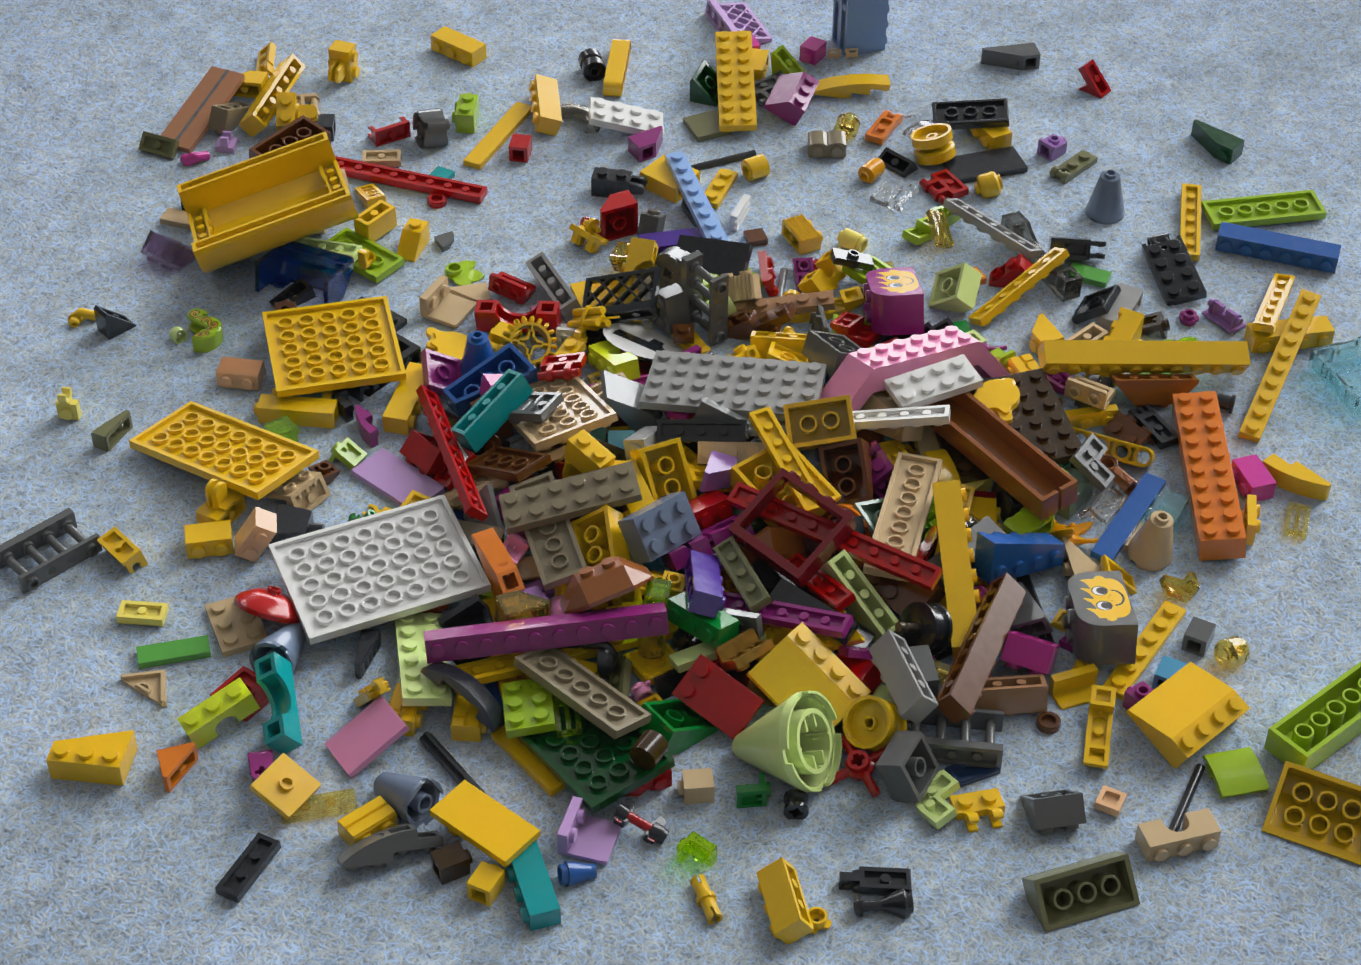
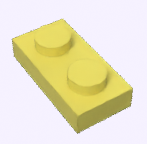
[116,600,169,627]

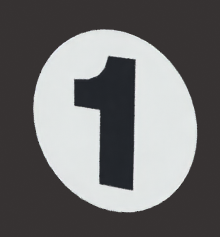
[603,323,682,359]

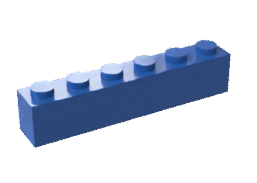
[1215,222,1341,274]

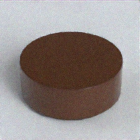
[1036,711,1061,734]

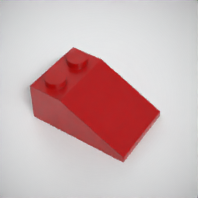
[672,654,765,740]

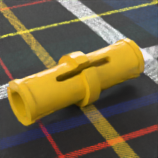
[690,874,723,925]

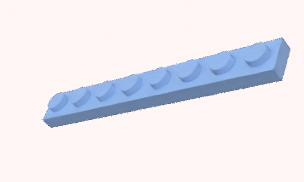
[665,151,729,241]

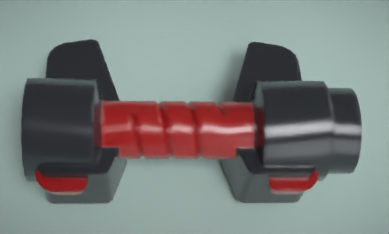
[613,799,670,844]

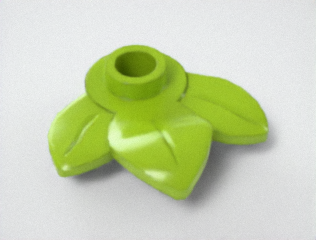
[444,260,485,286]

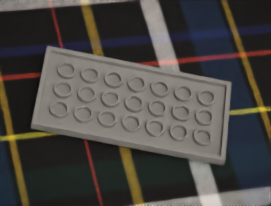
[639,350,827,421]

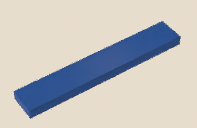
[1090,472,1166,561]

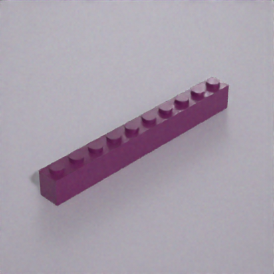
[424,602,669,664]

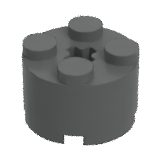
[412,108,450,149]
[650,246,690,289]

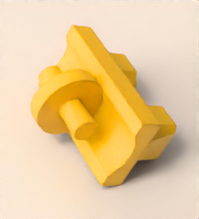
[569,218,608,253]

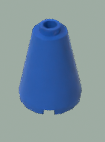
[461,331,494,376]

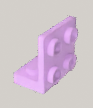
[557,796,621,865]

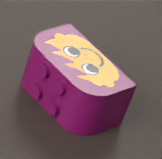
[863,267,924,335]

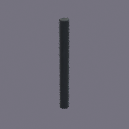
[691,150,756,171]
[1168,763,1205,832]

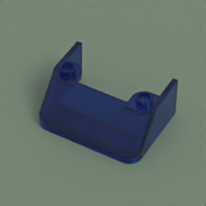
[255,241,354,304]

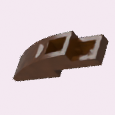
[727,302,796,340]

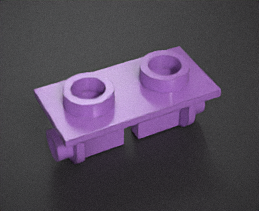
[1201,298,1246,335]

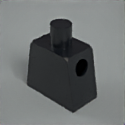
[270,504,325,544]

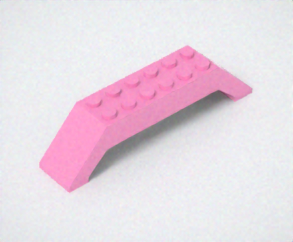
[820,326,1010,411]

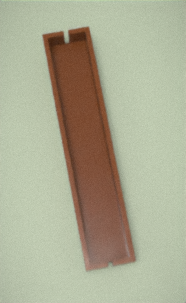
[926,392,1078,521]

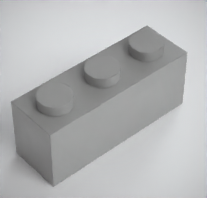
[1096,283,1144,332]

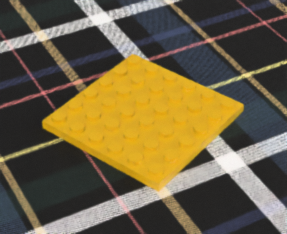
[262,295,406,398]

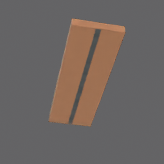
[160,66,245,153]

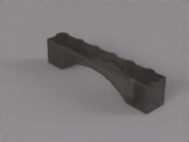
[1001,211,1083,302]

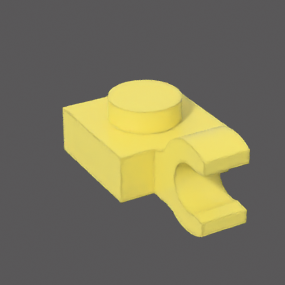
[55,386,82,420]

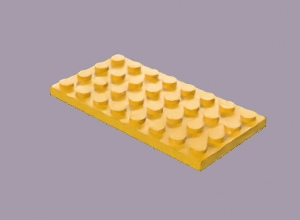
[129,401,320,500]

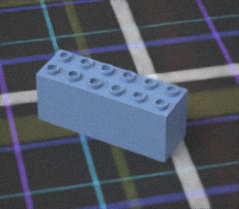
[832,0,890,57]

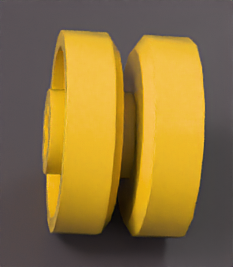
[910,123,956,166]
[843,695,907,753]

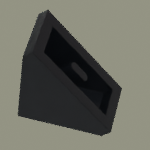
[93,305,136,340]

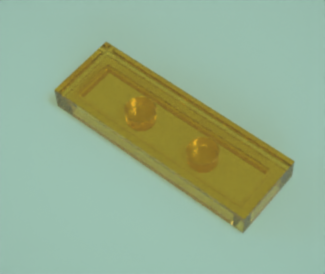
[281,788,358,825]

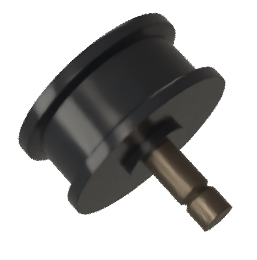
[895,602,953,655]

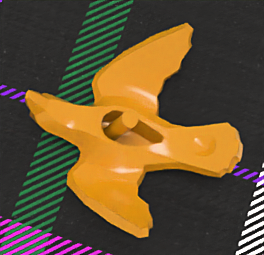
[1051,520,1098,545]

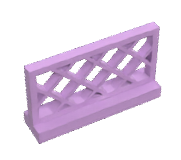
[705,0,773,44]

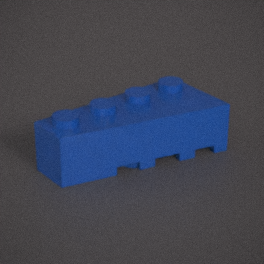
[973,532,1065,584]

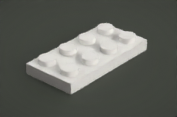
[589,97,664,135]
[884,354,983,408]

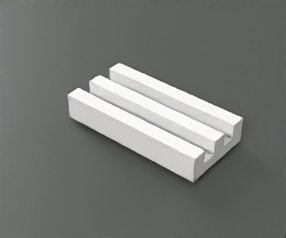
[730,194,751,232]

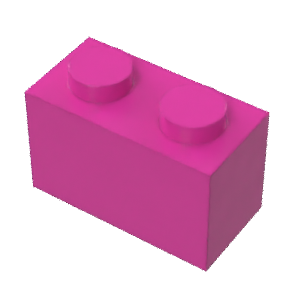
[1231,454,1277,501]

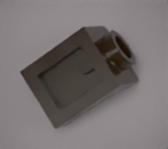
[1141,311,1170,339]

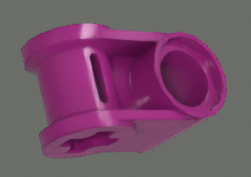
[247,749,274,783]

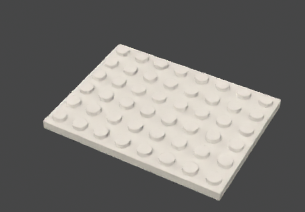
[268,494,491,645]

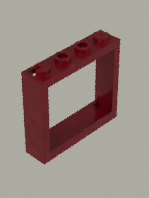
[727,467,857,589]

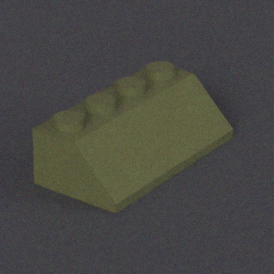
[1022,851,1140,932]

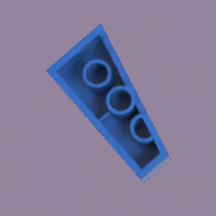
[442,342,538,417]

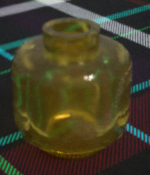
[833,112,860,141]
[1214,636,1250,669]

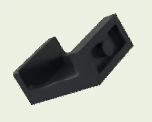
[438,594,494,665]

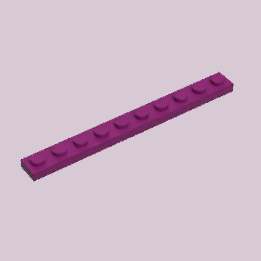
[641,587,854,639]

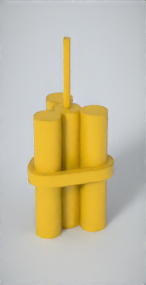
[567,305,620,331]

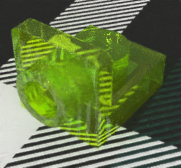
[676,831,717,867]

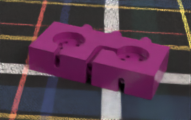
[661,515,755,571]

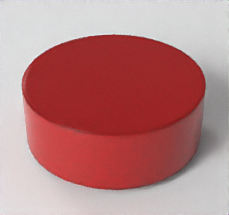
[427,193,447,209]

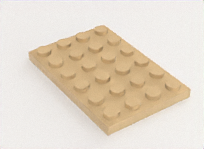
[508,377,618,452]

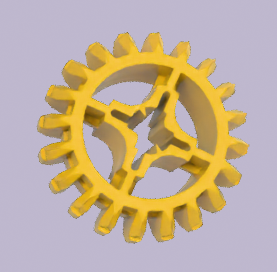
[500,316,558,369]

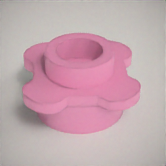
[629,680,653,702]

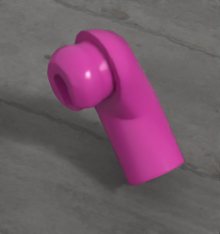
[180,151,210,166]

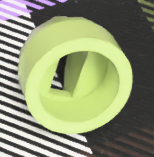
[169,326,188,344]

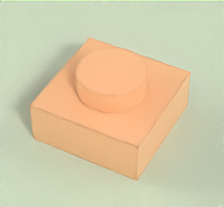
[1094,785,1127,818]

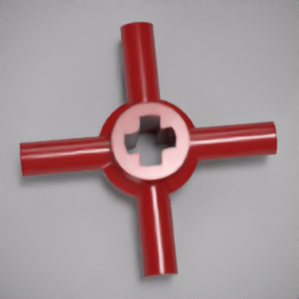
[828,735,887,798]

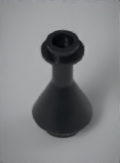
[853,887,914,919]

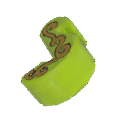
[187,308,224,353]

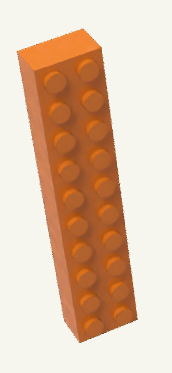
[1172,391,1247,561]

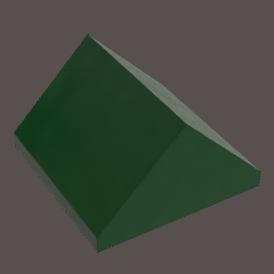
[690,59,718,107]

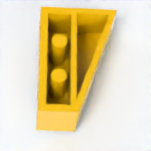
[46,730,138,786]

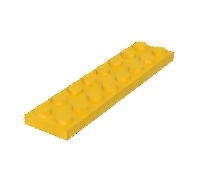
[715,30,757,132]

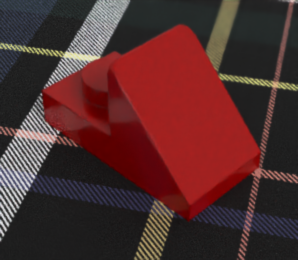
[1078,59,1111,99]

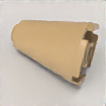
[1127,510,1173,571]

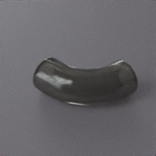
[560,103,601,134]

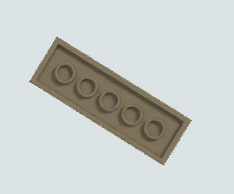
[499,461,642,535]
[509,471,587,591]
[513,648,652,739]

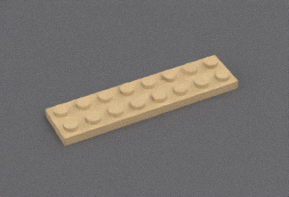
[863,452,943,582]

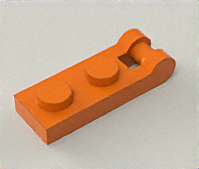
[865,110,903,145]

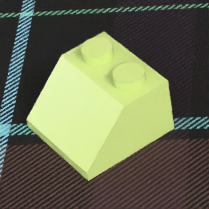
[928,262,982,313]

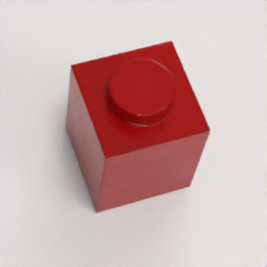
[508,133,532,163]

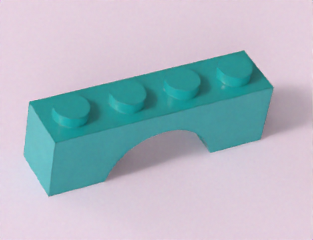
[254,651,303,754]

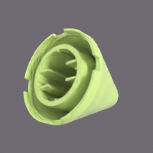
[732,690,842,792]

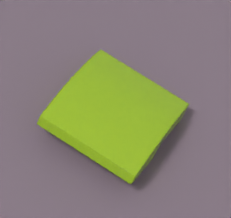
[1203,747,1270,799]

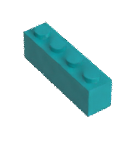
[450,369,534,453]
[506,840,561,931]

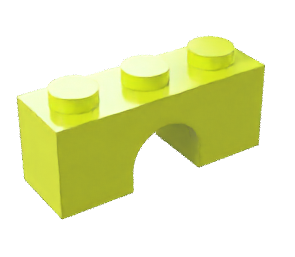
[587,340,641,380]
[177,677,260,749]

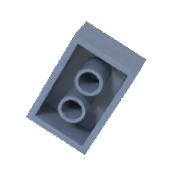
[618,491,702,564]

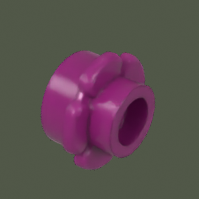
[1178,309,1199,326]

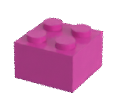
[1000,631,1060,676]

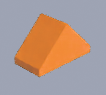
[156,742,199,793]

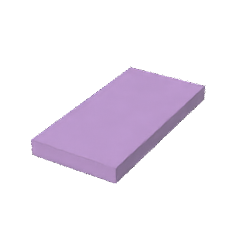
[351,448,446,506]

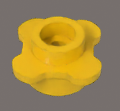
[808,907,832,934]

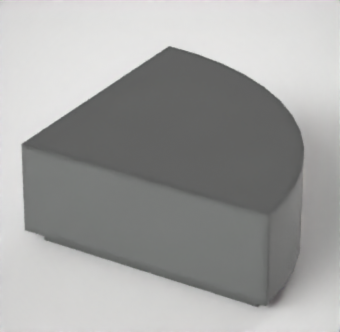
[434,231,454,252]

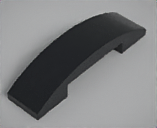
[420,662,505,733]

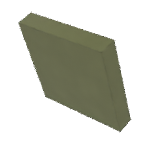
[683,109,732,142]

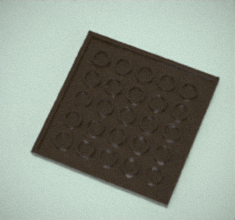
[934,368,1081,484]

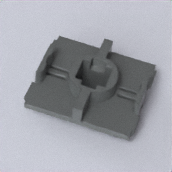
[809,305,830,333]

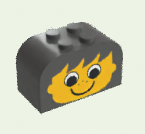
[1062,571,1139,665]

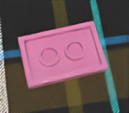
[324,695,409,778]

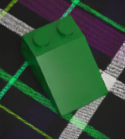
[641,699,720,755]

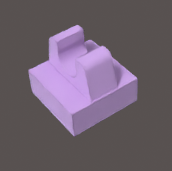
[215,131,239,153]

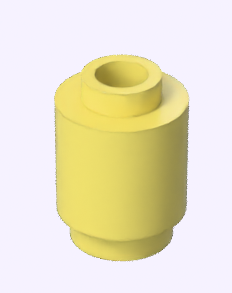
[837,228,868,253]

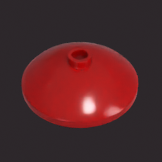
[234,586,300,624]

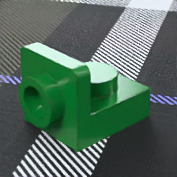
[735,773,771,809]

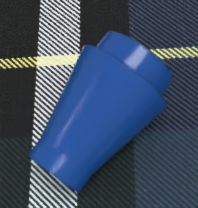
[557,861,597,887]

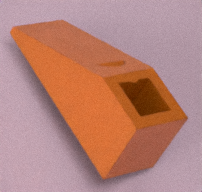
[471,527,525,600]

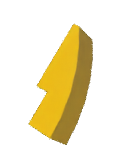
[1262,453,1332,501]

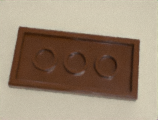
[467,446,552,482]

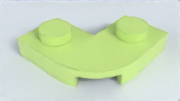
[916,769,960,830]

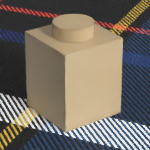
[677,768,715,804]

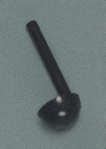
[559,642,619,678]

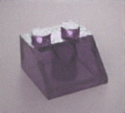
[141,230,196,272]

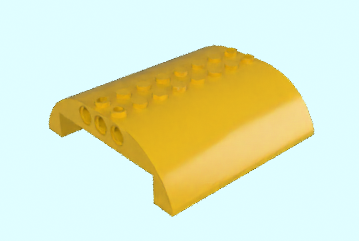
[176,131,359,274]

